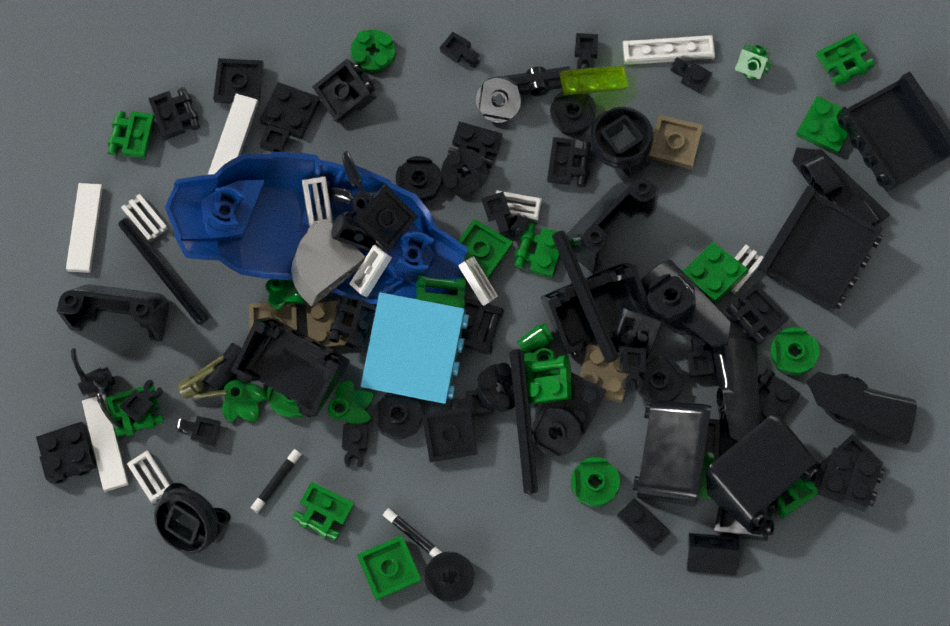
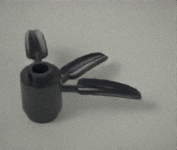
[327,151,377,219]
[71,348,120,428]

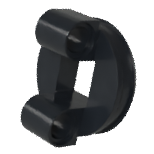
[590,106,654,177]
[154,483,231,554]

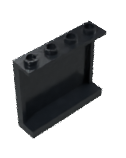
[836,71,950,192]
[758,186,884,312]

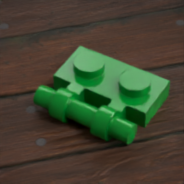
[816,33,875,86]
[107,111,155,159]
[514,223,559,278]
[106,385,164,437]
[292,481,355,541]

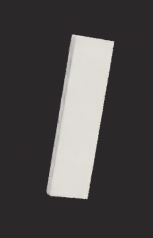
[623,35,715,65]
[208,94,259,175]
[66,183,103,273]
[82,394,129,492]

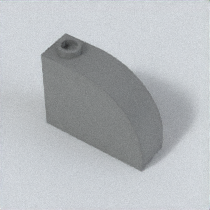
[291,219,366,307]

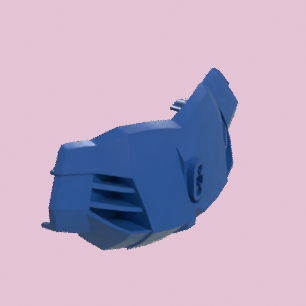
[165,152,468,304]

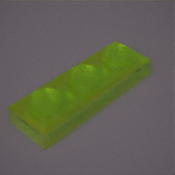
[559,66,628,95]

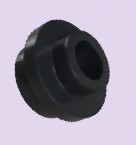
[508,213,529,236]

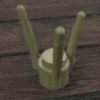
[178,356,228,401]

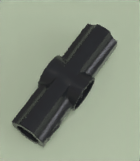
[504,66,573,96]

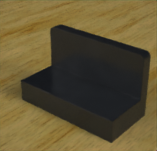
[687,533,740,575]

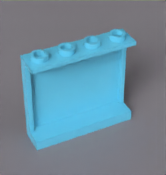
[361,292,469,404]

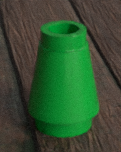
[517,323,554,353]

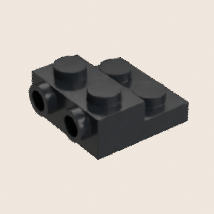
[312,59,377,123]
[36,421,97,484]
[817,447,885,512]
[714,498,778,541]

